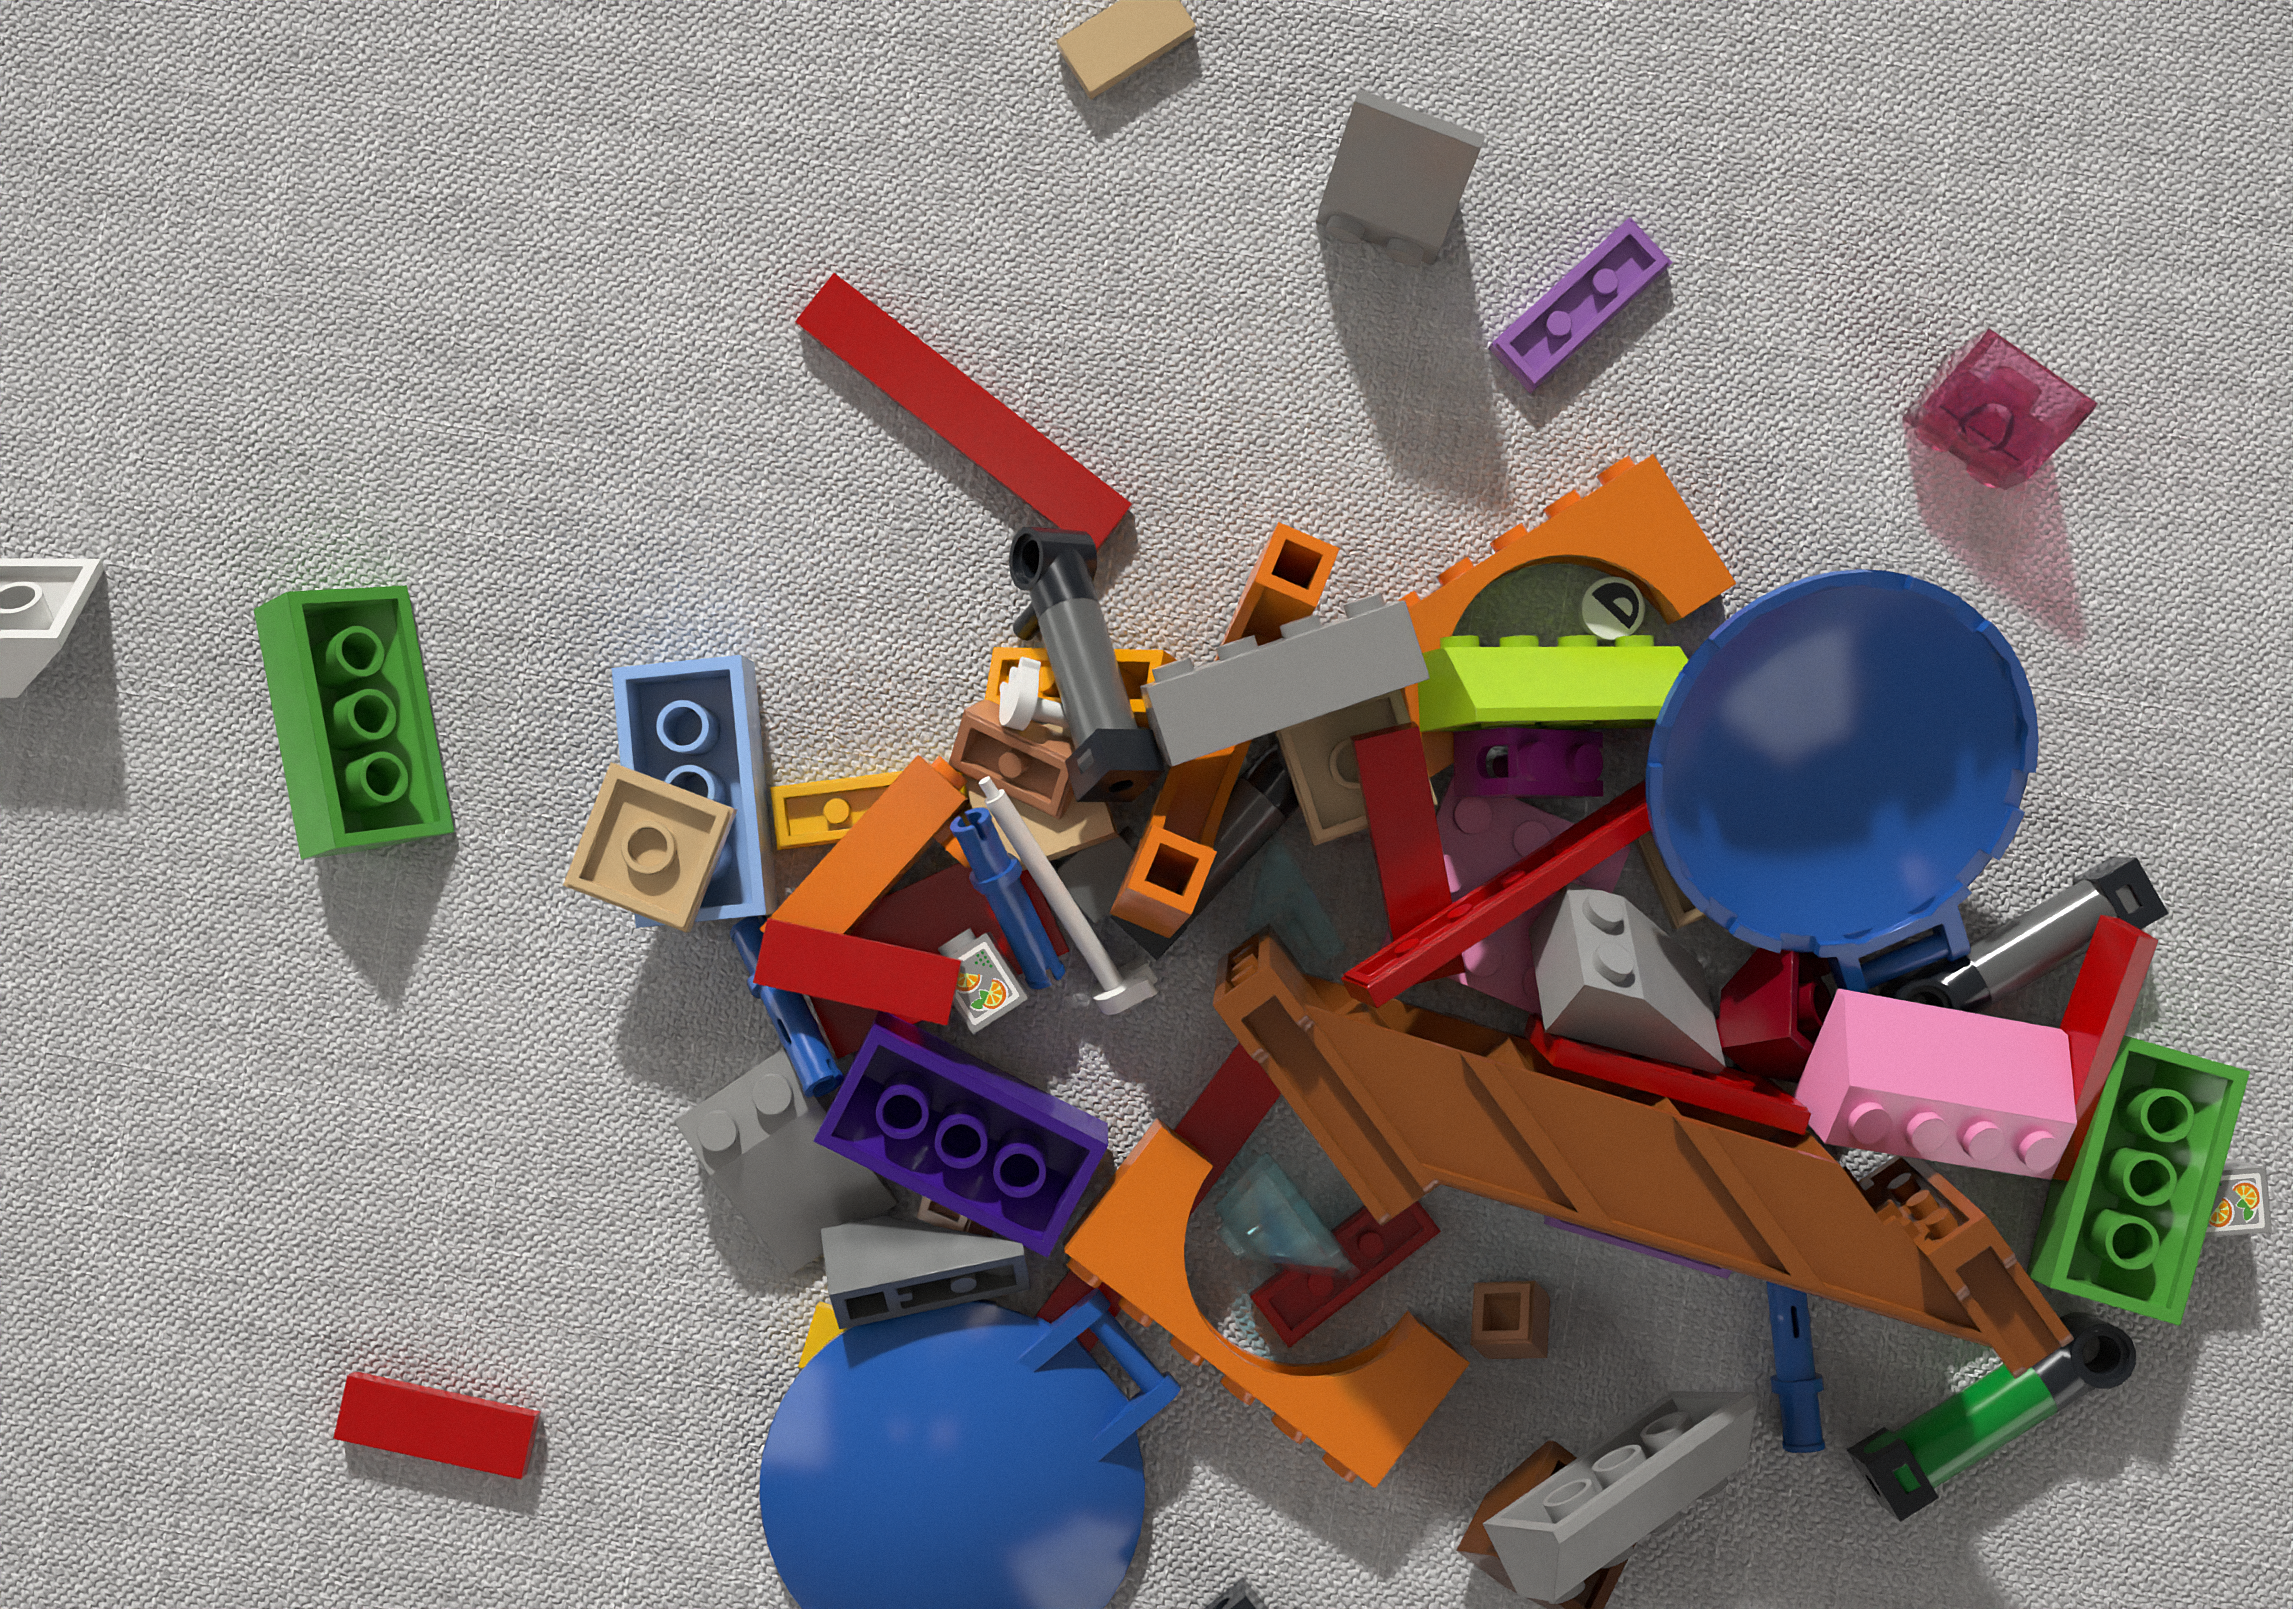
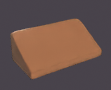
[948,700,1075,820]

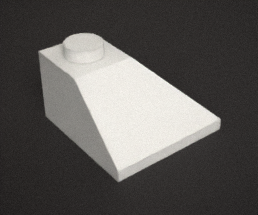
[0,558,104,698]

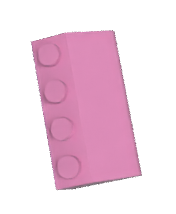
[1793,989,2077,1180]

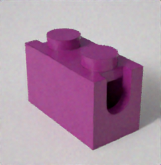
[1454,727,1604,799]

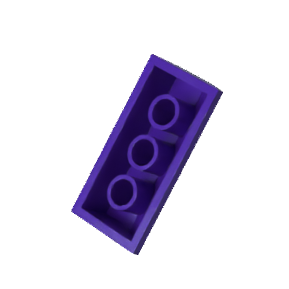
[813,1011,1108,1258]

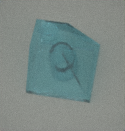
[1214,1152,1361,1280]

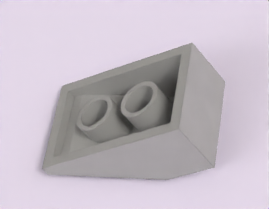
[1316,89,1486,266]
[1528,883,1726,1074]
[674,1048,899,1275]

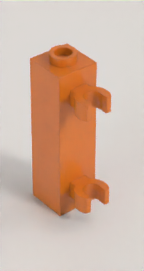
[760,755,971,935]

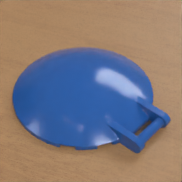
[1646,569,2039,994]
[759,1288,1181,1609]

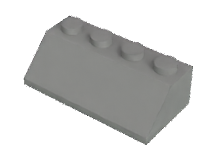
[1140,592,1430,766]
[1483,1391,1757,1604]

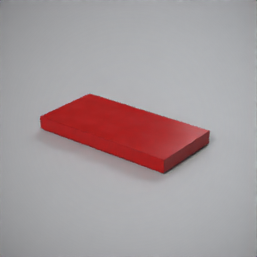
[808,862,1070,1059]
[1523,1012,1811,1135]

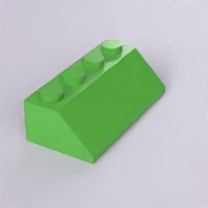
[254,585,454,860]
[2026,1035,2250,1326]

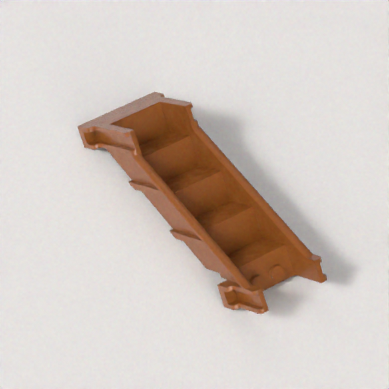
[1213,923,2074,1379]

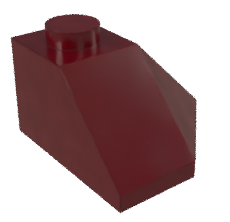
[1715,947,1833,1083]

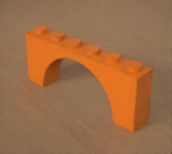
[1397,454,1736,778]
[1110,522,1340,939]
[1063,1118,1470,1488]

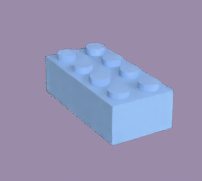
[611,655,778,928]

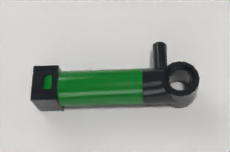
[1847,1312,2136,1522]

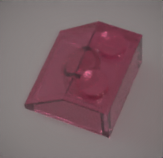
[1902,328,2098,490]

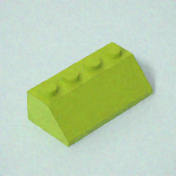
[1418,635,1688,732]

